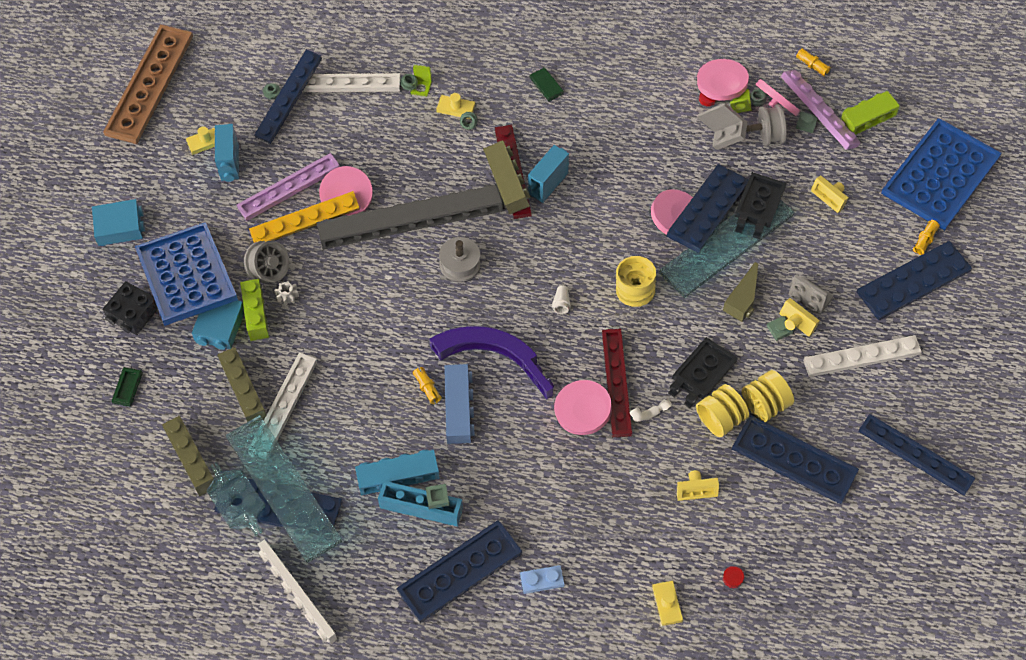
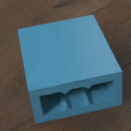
[215,124,239,182]
[528,145,569,203]
[92,199,145,246]
[192,301,244,350]

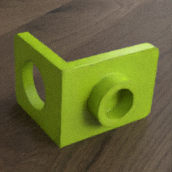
[411,65,432,97]
[730,89,752,113]

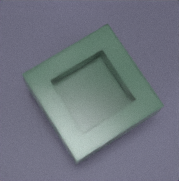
[796,112,817,133]
[767,316,794,341]
[425,484,449,509]

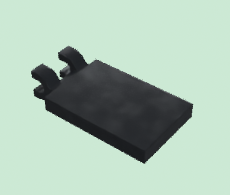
[734,172,787,239]
[668,337,738,408]

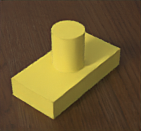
[436,93,475,119]
[186,127,215,155]
[811,175,848,213]
[779,298,820,337]
[677,470,719,501]
[652,581,683,626]

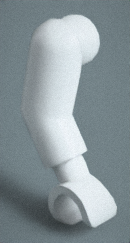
[630,398,672,422]

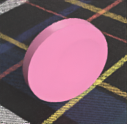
[697,59,749,101]
[755,79,800,116]
[319,166,373,218]
[651,189,693,235]
[554,380,612,435]

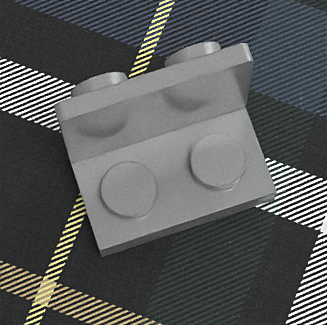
[697,103,747,150]
[788,274,833,315]

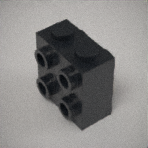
[102,281,158,335]

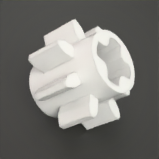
[275,281,299,305]

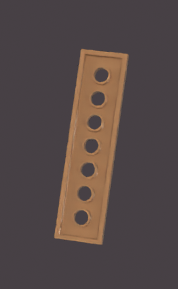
[103,24,193,144]

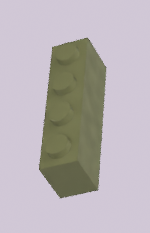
[483,140,530,215]
[217,347,266,427]
[162,415,217,497]

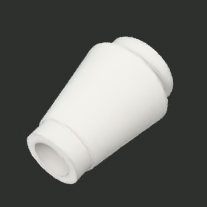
[552,286,571,315]

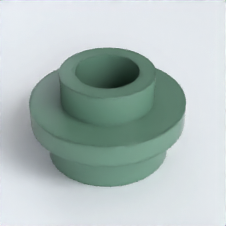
[400,74,418,91]
[263,83,281,100]
[750,89,767,106]
[460,112,478,130]

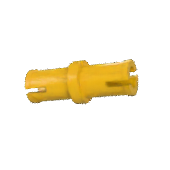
[796,48,831,76]
[913,220,940,255]
[413,367,442,404]

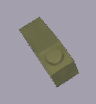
[723,262,758,322]

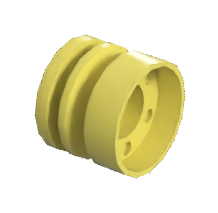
[616,256,656,307]
[741,370,794,422]
[696,384,749,437]

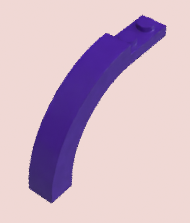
[429,326,554,399]

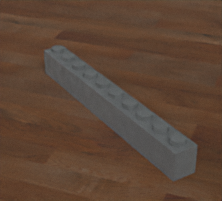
[317,184,502,250]

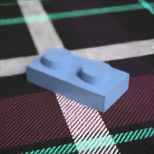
[520,565,564,594]

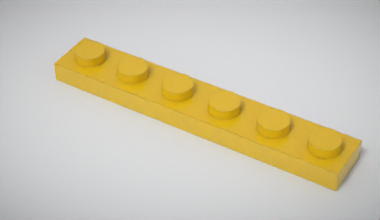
[249,191,360,243]

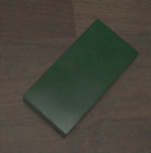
[530,67,564,102]
[111,367,143,407]

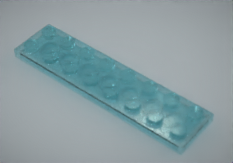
[659,200,794,298]
[225,415,342,563]

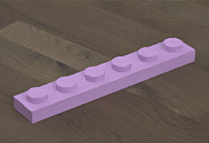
[781,70,861,150]
[237,153,340,221]

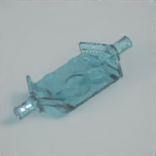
[206,462,266,536]

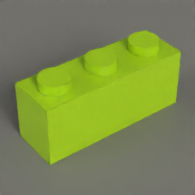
[841,91,900,135]
[240,279,269,341]

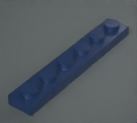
[254,49,322,144]
[858,414,976,496]

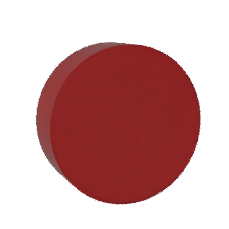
[699,92,717,106]
[723,566,744,588]

